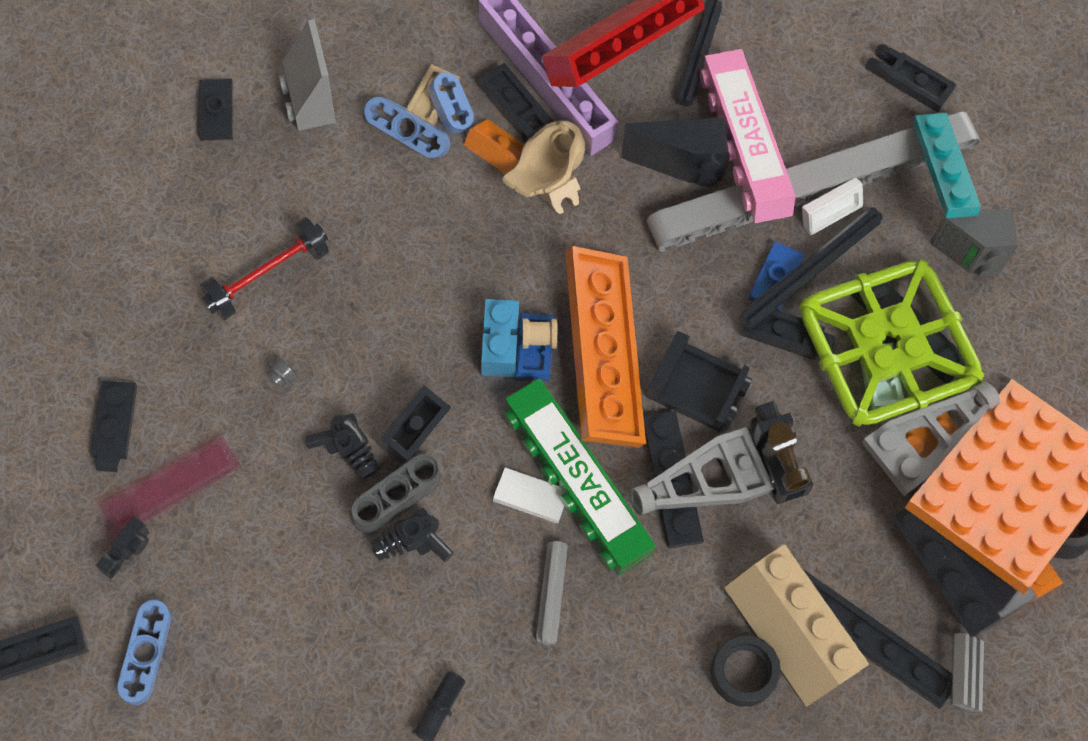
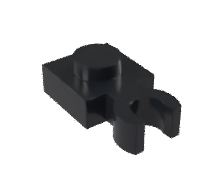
[96,516,150,579]

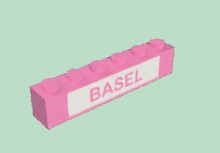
[700,49,795,223]

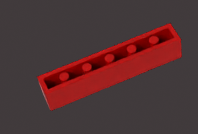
[542,0,705,87]

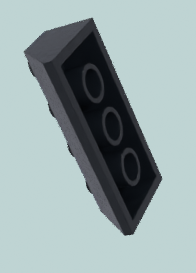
[892,508,1038,637]

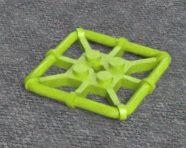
[799,258,984,427]

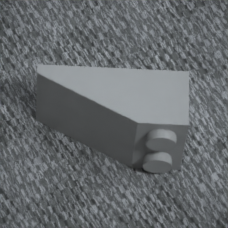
[279,19,336,131]

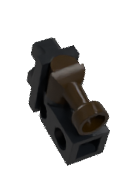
[750,401,813,505]

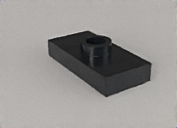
[199,79,233,141]

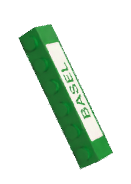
[503,378,656,576]

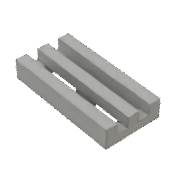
[952,633,984,712]

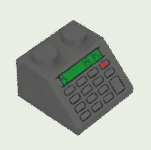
[931,209,1018,277]

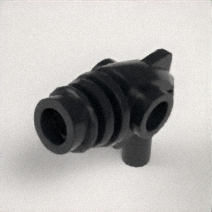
[305,413,379,480]
[370,508,454,562]

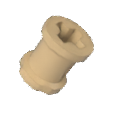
[522,319,557,349]

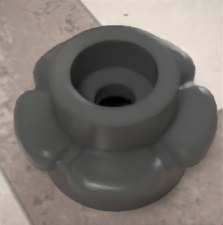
[267,357,298,388]

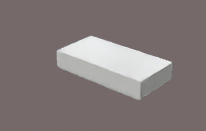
[802,177,863,236]
[493,468,564,524]

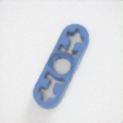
[364,97,450,158]
[117,600,172,705]

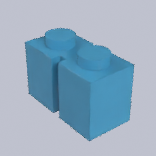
[481,299,519,377]

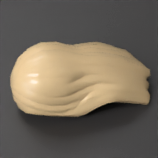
[502,120,586,197]

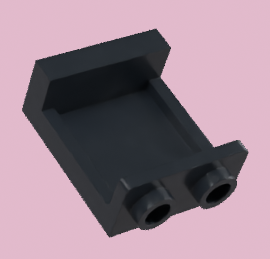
[646,331,753,432]

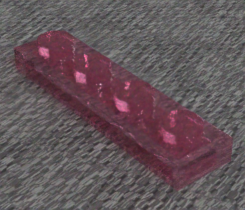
[99,436,241,536]

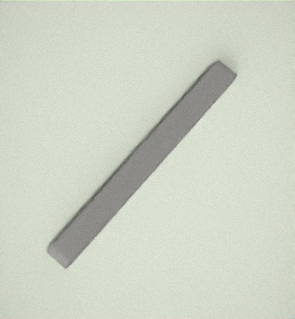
[647,112,981,252]

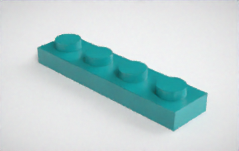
[913,113,981,219]

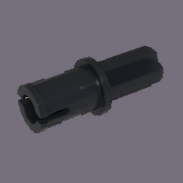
[412,672,465,741]

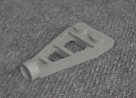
[862,381,1000,497]
[630,427,774,515]

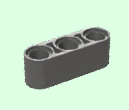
[351,454,440,534]

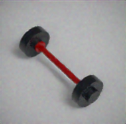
[200,217,329,321]

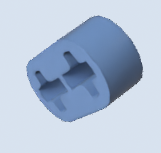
[428,72,474,134]

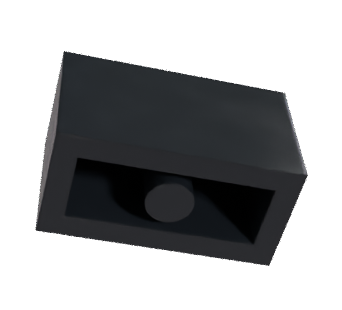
[376,385,451,464]

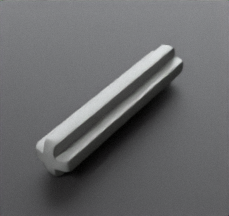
[536,541,568,645]

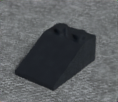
[621,117,729,186]

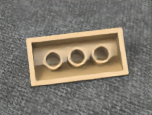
[724,544,869,707]

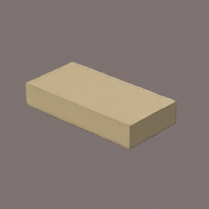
[406,64,460,128]

